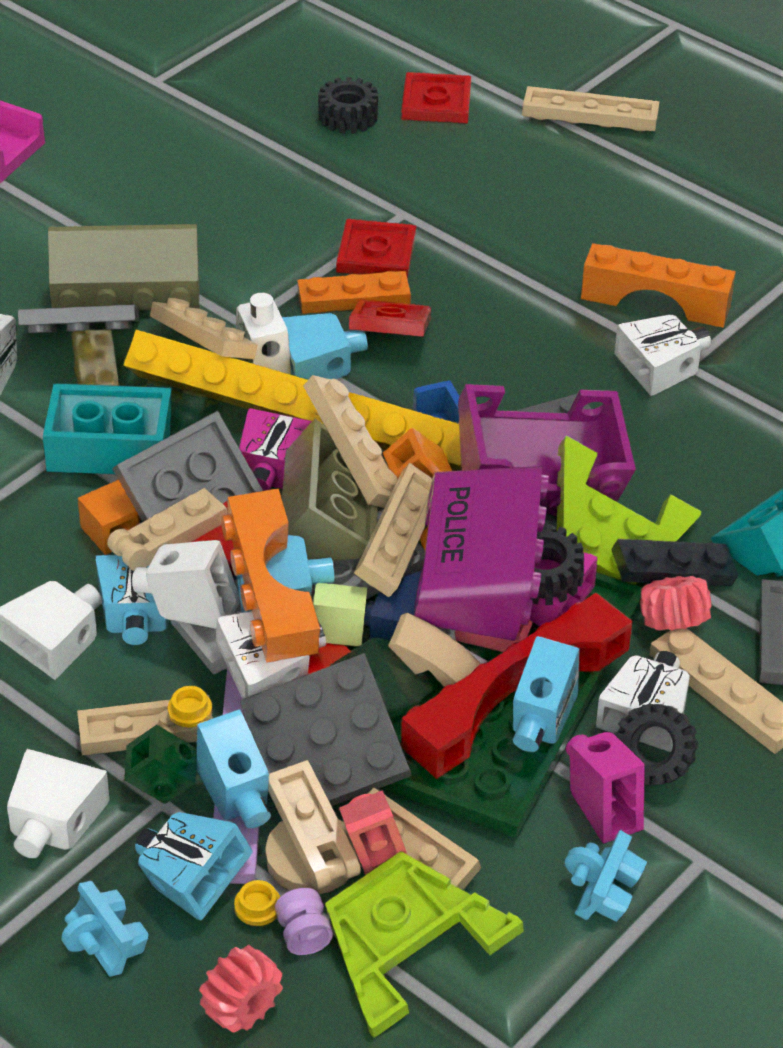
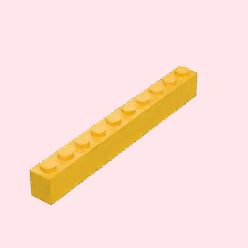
[123,330,461,471]

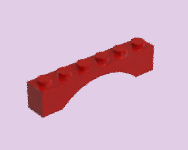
[401,593,633,779]

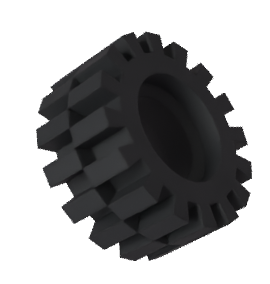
[318,77,378,134]
[530,524,584,605]
[614,704,698,785]

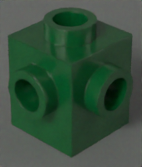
[124,724,197,804]

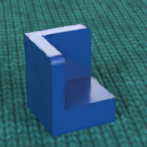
[413,380,460,424]

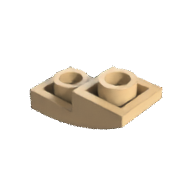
[388,613,480,687]

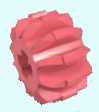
[640,576,712,631]
[199,945,283,1033]

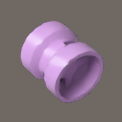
[275,888,333,955]

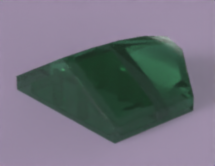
[330,638,433,712]

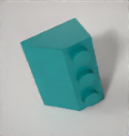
[43,384,171,474]
[711,488,783,577]

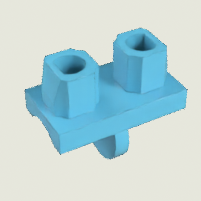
[565,830,647,922]
[61,881,148,977]

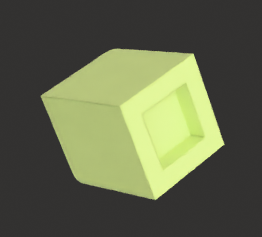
[313,583,367,647]

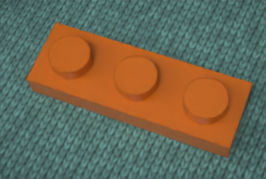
[297,271,411,314]

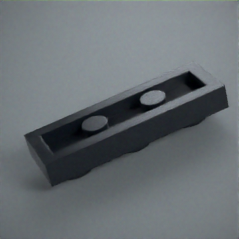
[611,539,739,586]

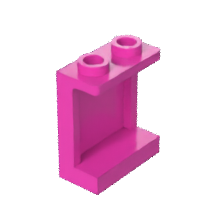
[0,101,45,183]

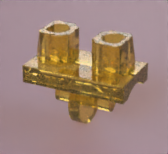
[71,329,119,386]

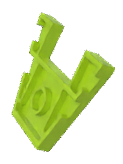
[557,436,701,585]
[325,851,524,1038]

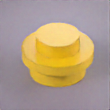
[168,686,212,728]
[234,880,280,926]

